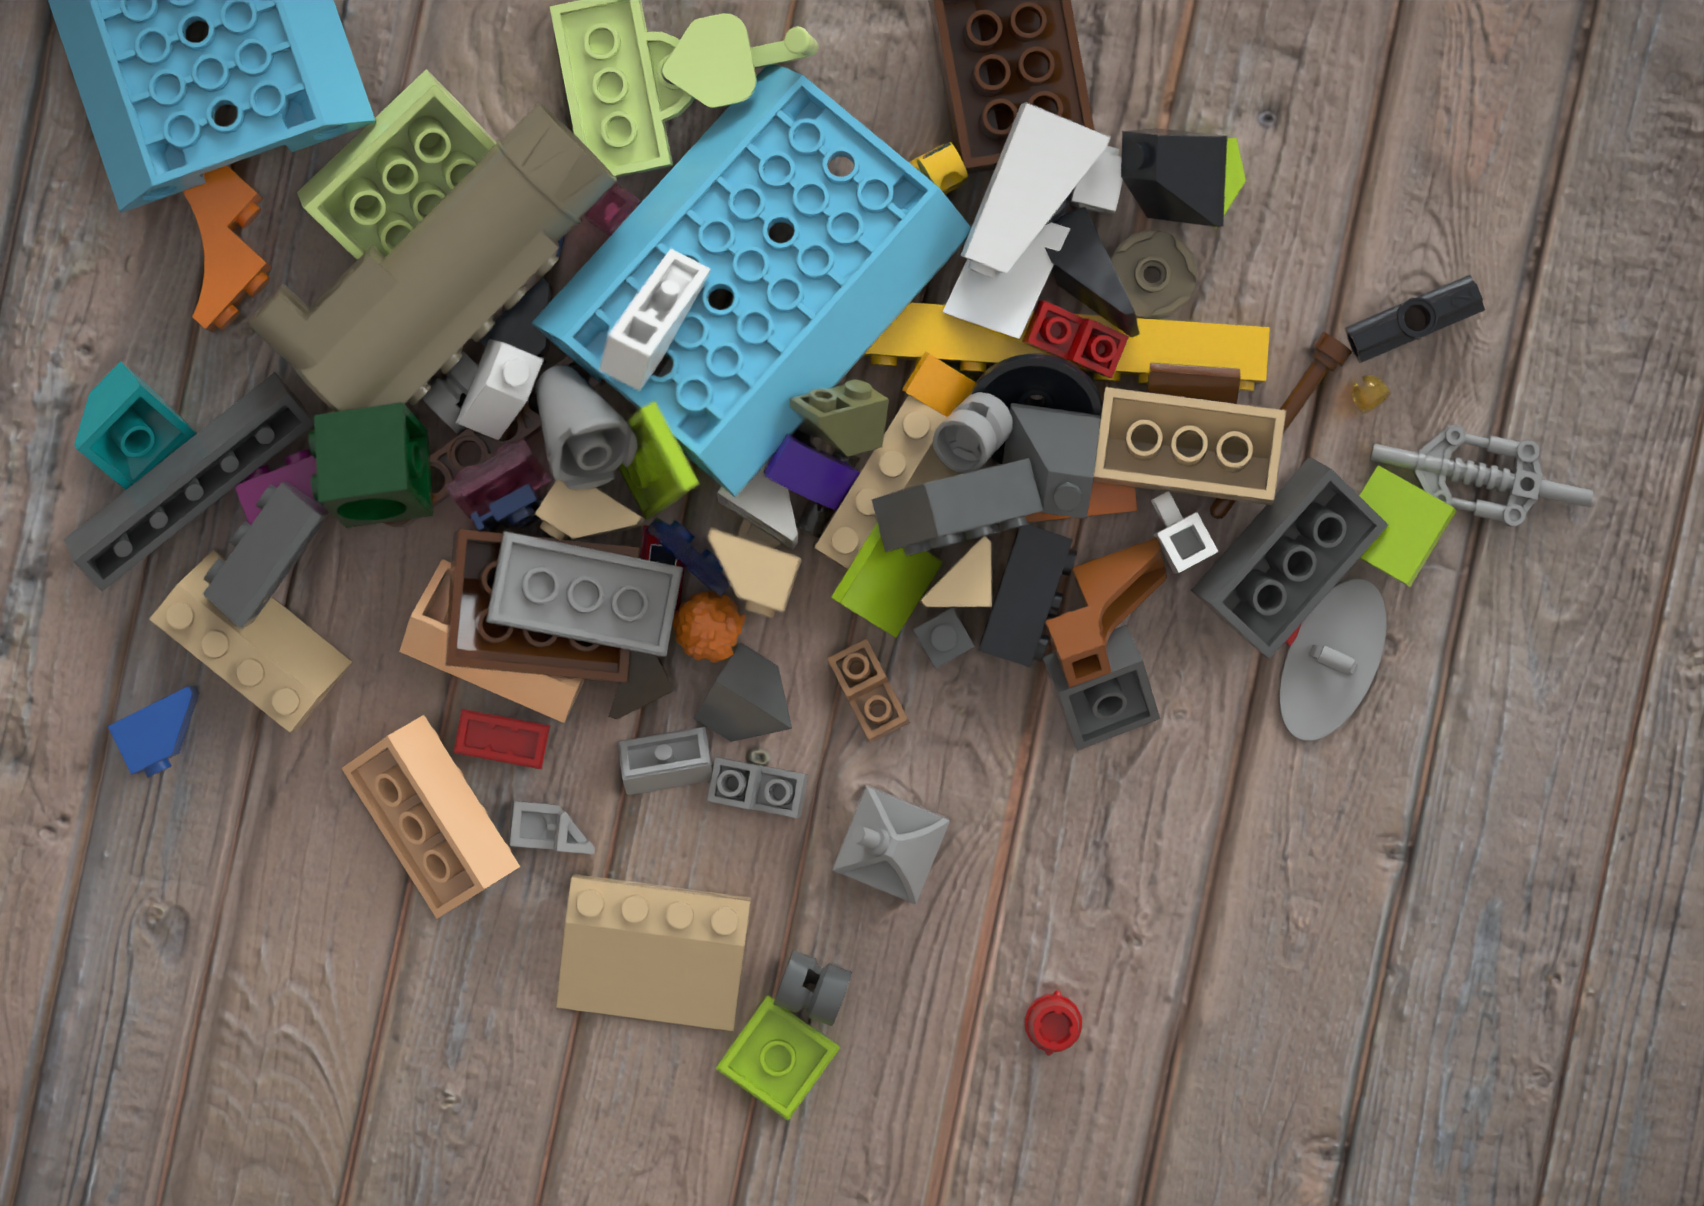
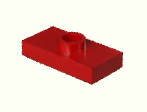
[453,709,551,770]

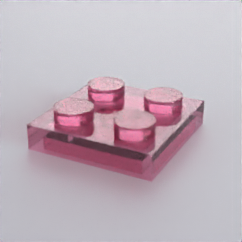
[445,439,552,525]

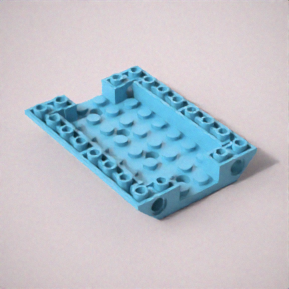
[48,0,376,213]
[532,64,971,498]

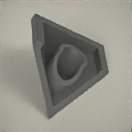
[694,643,792,742]

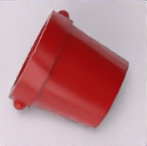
[1024,990,1082,1056]

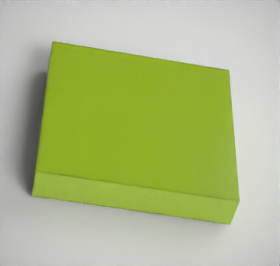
[1359,465,1457,587]
[831,523,943,638]
[715,995,840,1120]

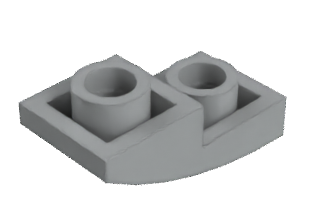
[707,757,809,818]

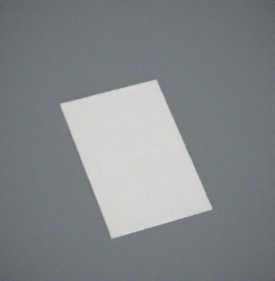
[943,223,1070,339]

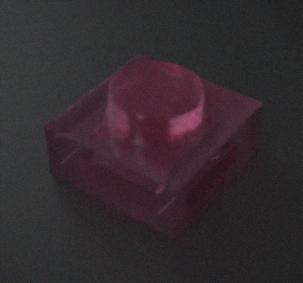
[584,183,641,236]

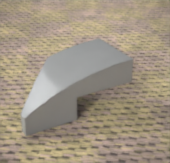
[507,800,595,854]

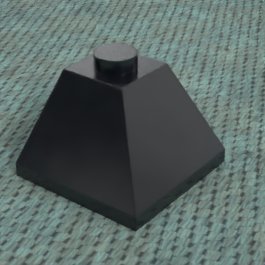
[1121,128,1227,227]

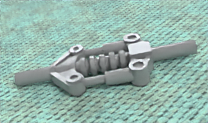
[1370,425,1593,527]

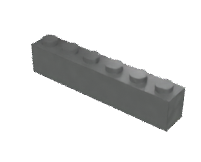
[64,372,314,591]

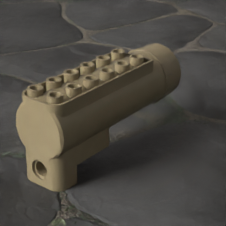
[248,102,618,412]

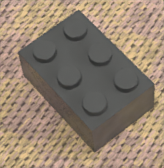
[871,458,1043,556]

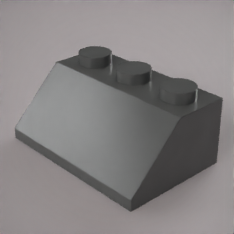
[203,481,330,629]

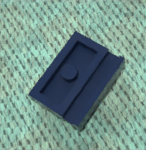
[470,484,543,533]

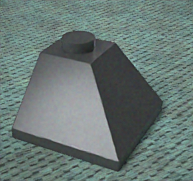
[1002,403,1101,519]

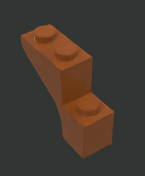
[1046,538,1167,688]

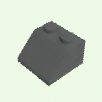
[1043,625,1160,751]

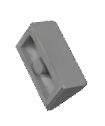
[617,726,713,795]

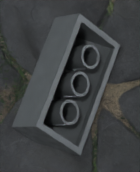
[1190,457,1388,659]

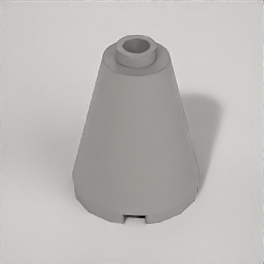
[535,366,637,490]

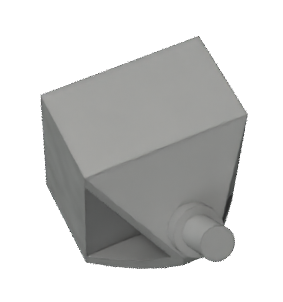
[832,785,950,904]

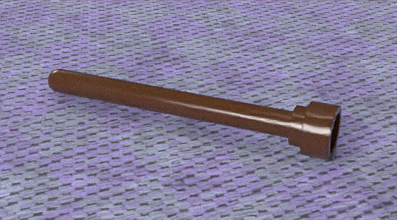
[1210,332,1352,519]

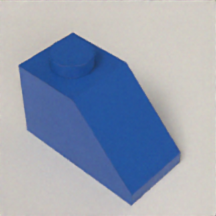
[107,685,200,778]

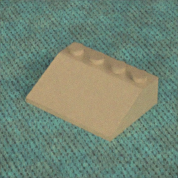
[556,874,752,1031]

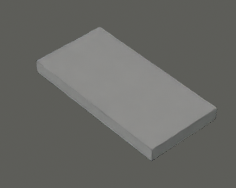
[486,532,683,657]

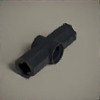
[1345,275,1485,363]

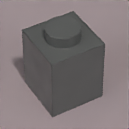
[913,607,975,669]

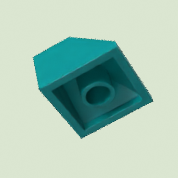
[74,361,197,490]

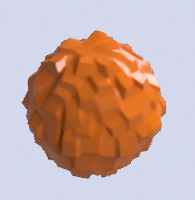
[672,591,746,663]

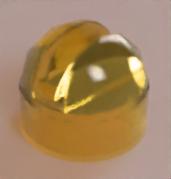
[1351,375,1391,414]

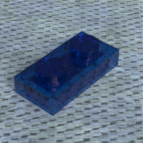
[645,517,731,596]

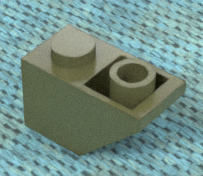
[789,380,889,457]

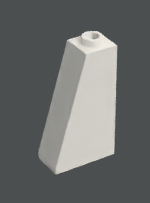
[960,103,1111,278]

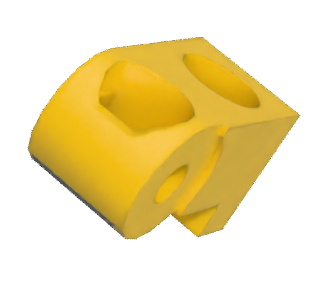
[909,142,968,195]

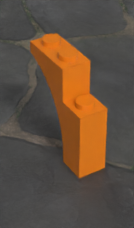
[182,165,273,333]

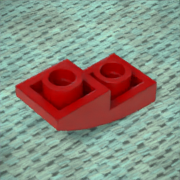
[1022,300,1129,378]

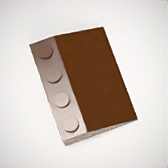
[928,0,1095,174]
[445,529,639,683]

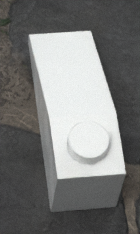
[599,249,711,391]

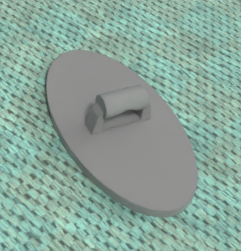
[1279,579,1386,741]

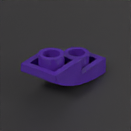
[763,434,860,510]

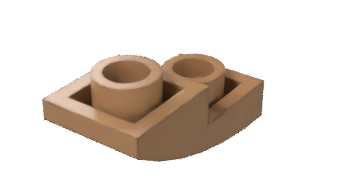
[827,638,910,743]

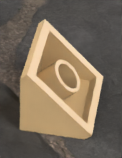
[919,536,991,607]

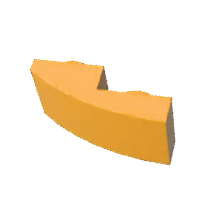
[902,352,976,417]

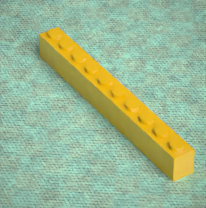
[862,303,1270,391]

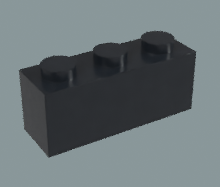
[978,524,1077,668]

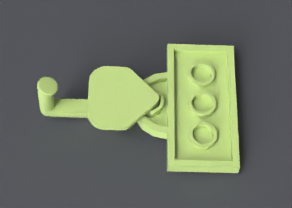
[550,0,819,178]

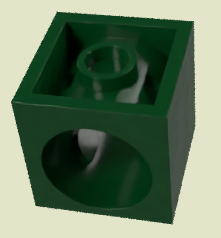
[309,402,433,528]

